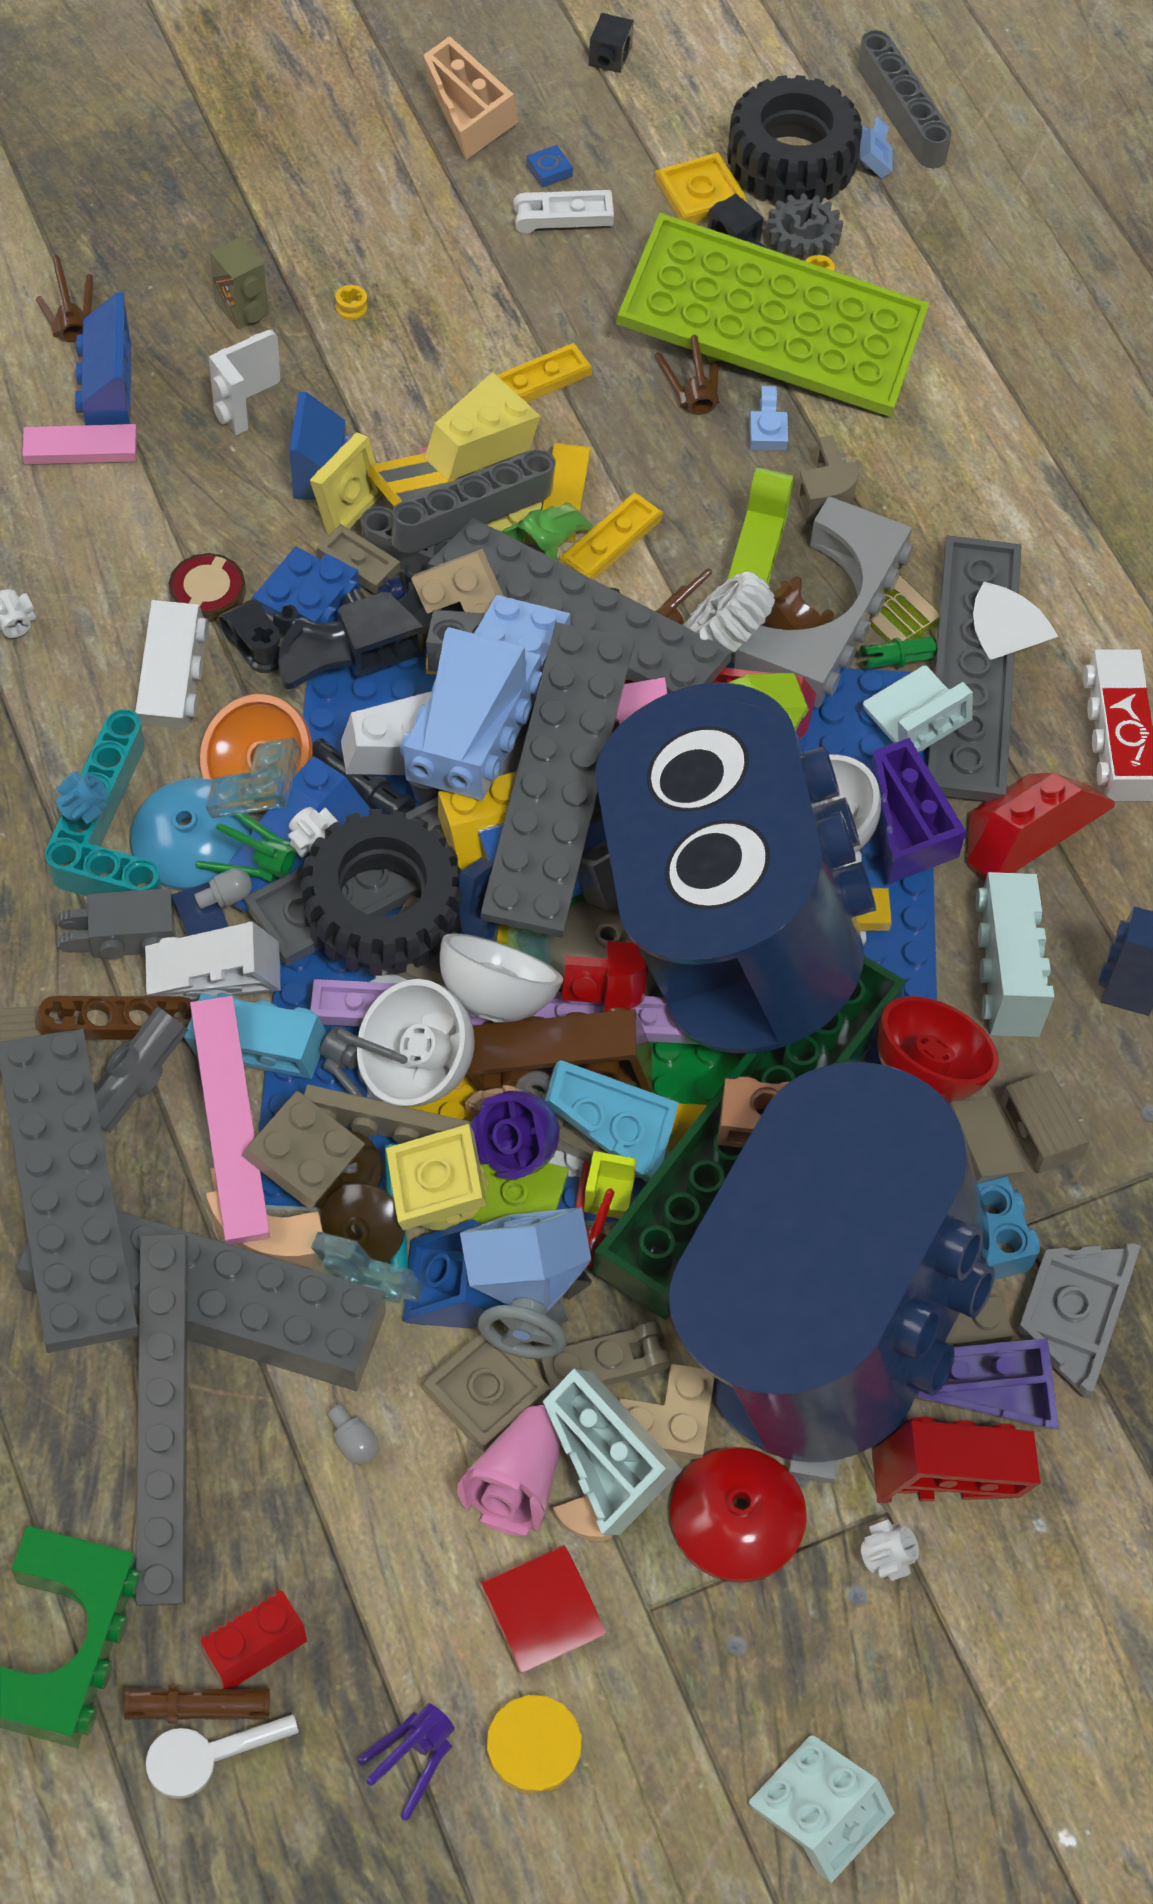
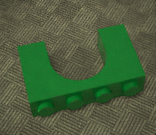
[0,1526,142,1749]

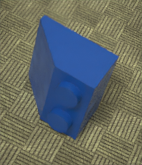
[289,391,352,500]
[403,1219,505,1328]

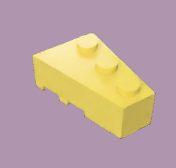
[424,372,540,481]

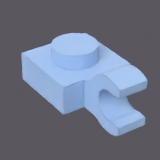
[859,117,893,178]
[749,386,788,451]

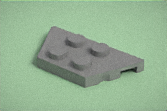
[1017,1244,1141,1399]

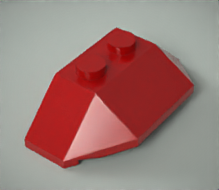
[967,773,1115,879]

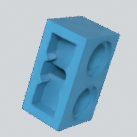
[978,1176,1040,1280]

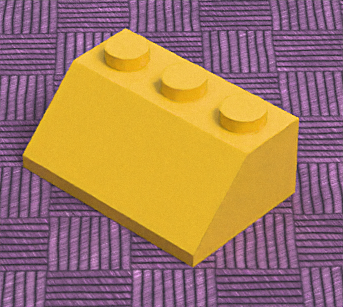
[438,771,517,871]

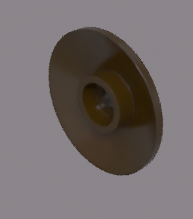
[320,1183,405,1269]

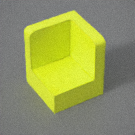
[584,1151,637,1219]

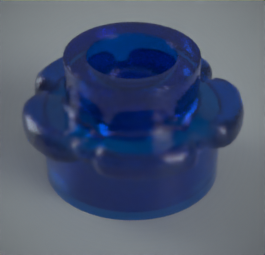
[379,576,406,600]

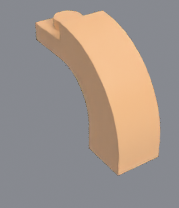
[206,1168,328,1271]

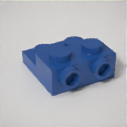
[252,546,361,623]

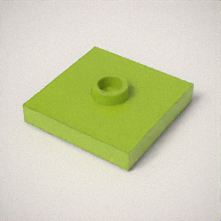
[470,1162,569,1224]

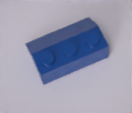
[75,292,131,425]

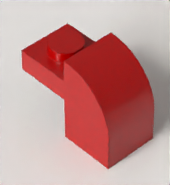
[561,941,649,1012]

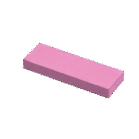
[22,424,137,464]

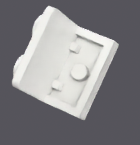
[209,329,280,436]

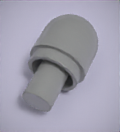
[194,868,252,909]
[327,1404,378,1465]

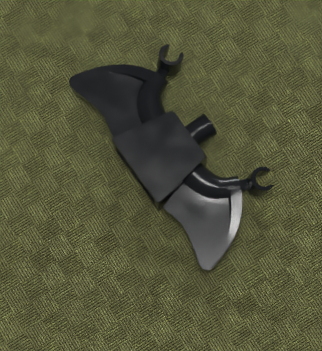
[272,565,465,689]

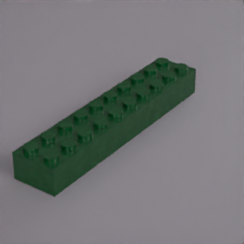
[593,955,906,1320]

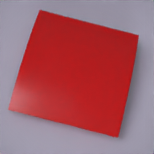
[479,1545,606,1673]

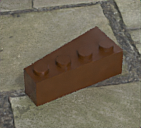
[467,1007,652,1093]

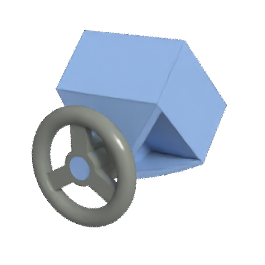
[460,1207,591,1359]

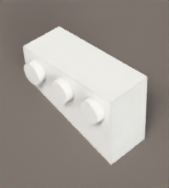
[135,600,209,729]
[145,921,281,1000]

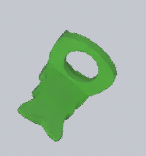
[502,502,593,560]

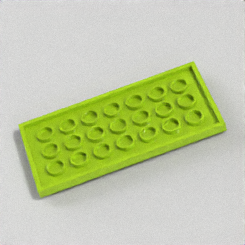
[616,212,930,417]

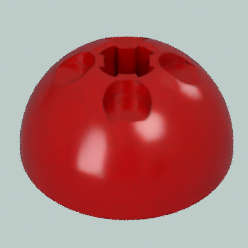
[877,996,999,1103]

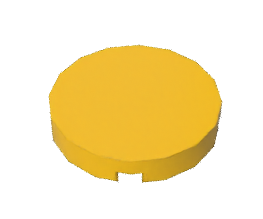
[487,1695,582,1794]

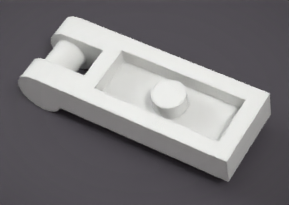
[513,190,614,234]

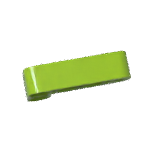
[728,467,794,584]

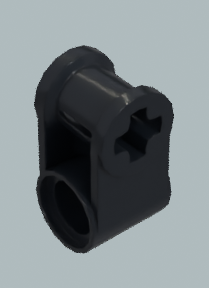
[219,598,280,673]

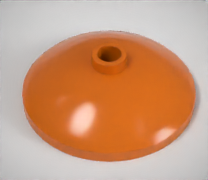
[200,694,312,814]

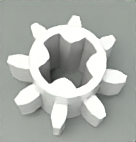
[0,589,36,638]
[288,807,338,858]
[861,1519,919,1581]

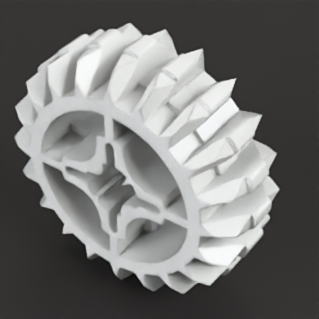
[683,571,775,652]

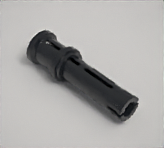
[312,738,416,815]

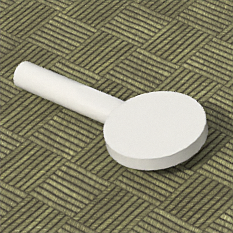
[146,1714,299,1799]

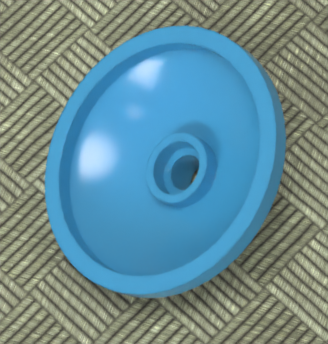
[131,778,252,891]

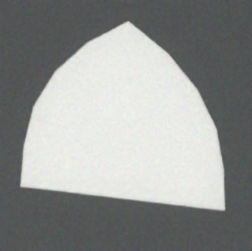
[973,582,1059,660]

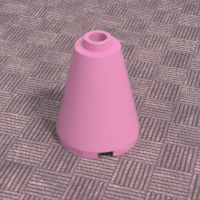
[457,1405,561,1536]

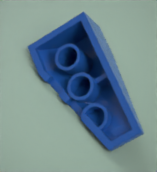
[230,756,370,913]

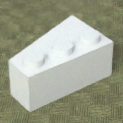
[341,691,432,775]

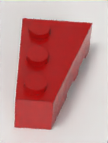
[872,1416,1041,1503]

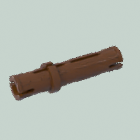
[124,1685,270,1724]

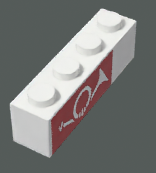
[1083,649,1153,801]

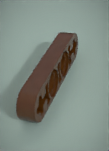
[35,996,195,1040]

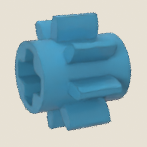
[56,771,107,824]

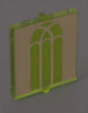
[852,574,939,643]

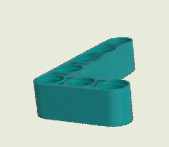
[45,709,162,896]

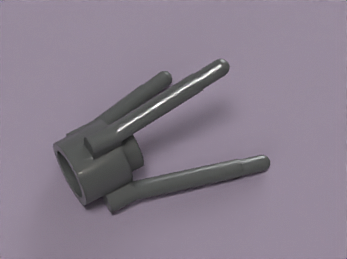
[320,1027,408,1097]

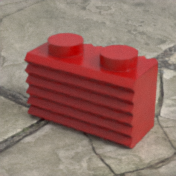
[200,1590,308,1689]

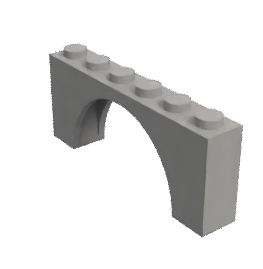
[734,496,914,708]

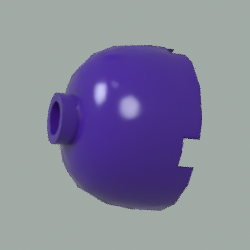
[471,1091,560,1180]

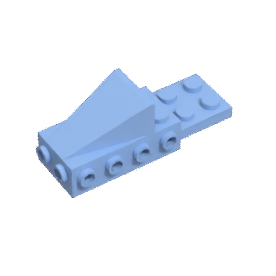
[400,595,570,801]

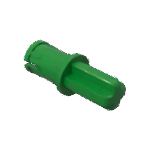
[859,637,937,670]

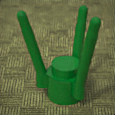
[195,808,296,883]

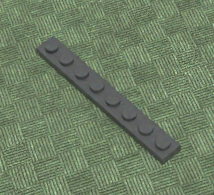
[136,1234,188,1606]

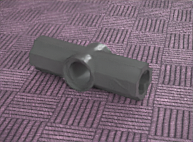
[94,1007,189,1133]

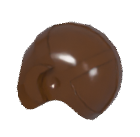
[763,576,834,630]

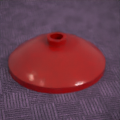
[670,1447,807,1583]

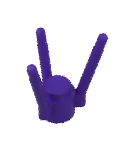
[357,1703,455,1821]

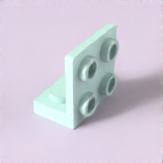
[863,666,973,752]
[749,1735,895,1883]

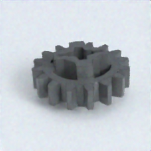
[766,194,843,261]

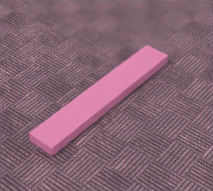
[190,995,270,1245]

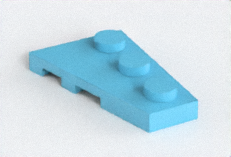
[545,1060,679,1183]

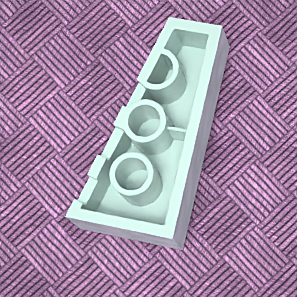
[976,872,1054,1037]

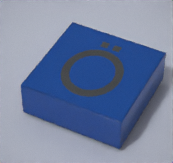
[526,145,573,187]

